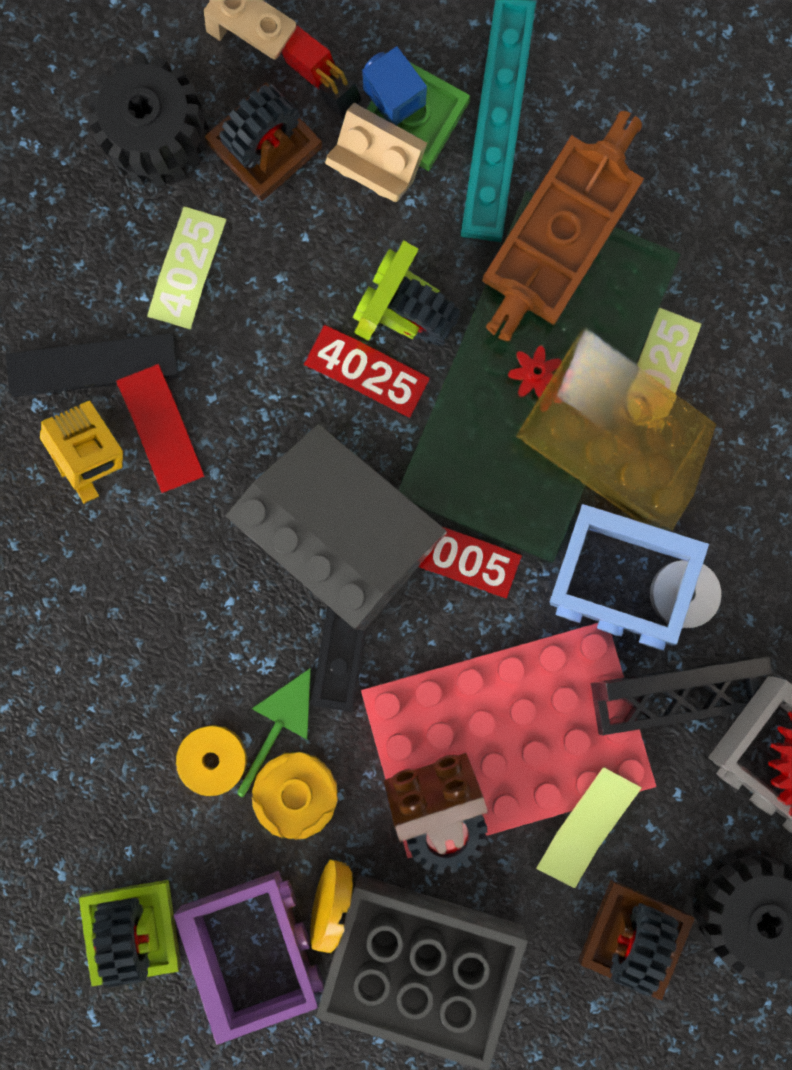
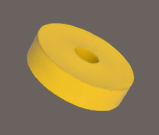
[176,725,247,796]

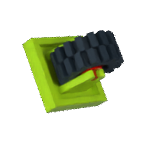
[352,240,461,346]
[79,880,182,988]

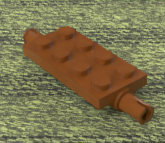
[482,111,644,341]

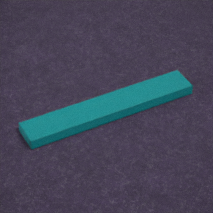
[461,0,536,242]

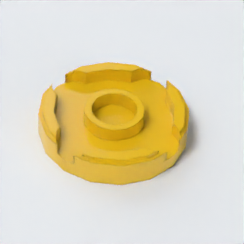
[252,752,338,840]
[310,860,352,953]

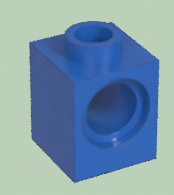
[362,46,427,125]

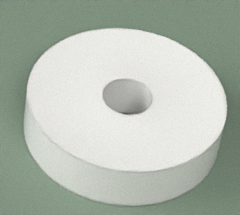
[650,560,721,628]

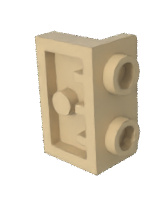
[325,103,427,202]

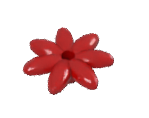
[508,346,563,401]

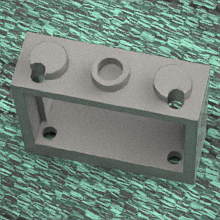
[708,676,792,833]

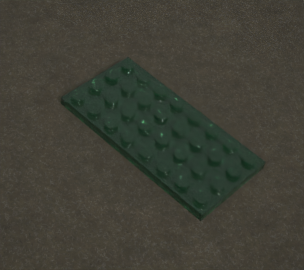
[398,190,681,563]

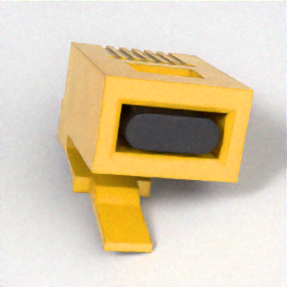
[40,400,123,504]

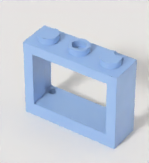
[550,504,709,651]

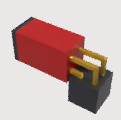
[281,25,362,118]

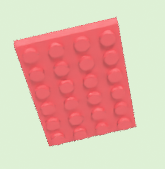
[361,622,657,858]

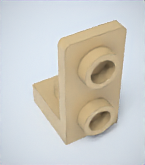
[204,0,296,59]

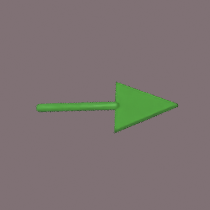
[237,668,311,797]

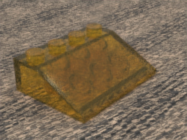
[516,328,716,530]

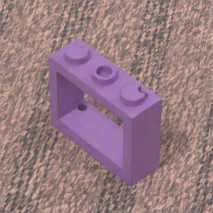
[174,871,325,1045]

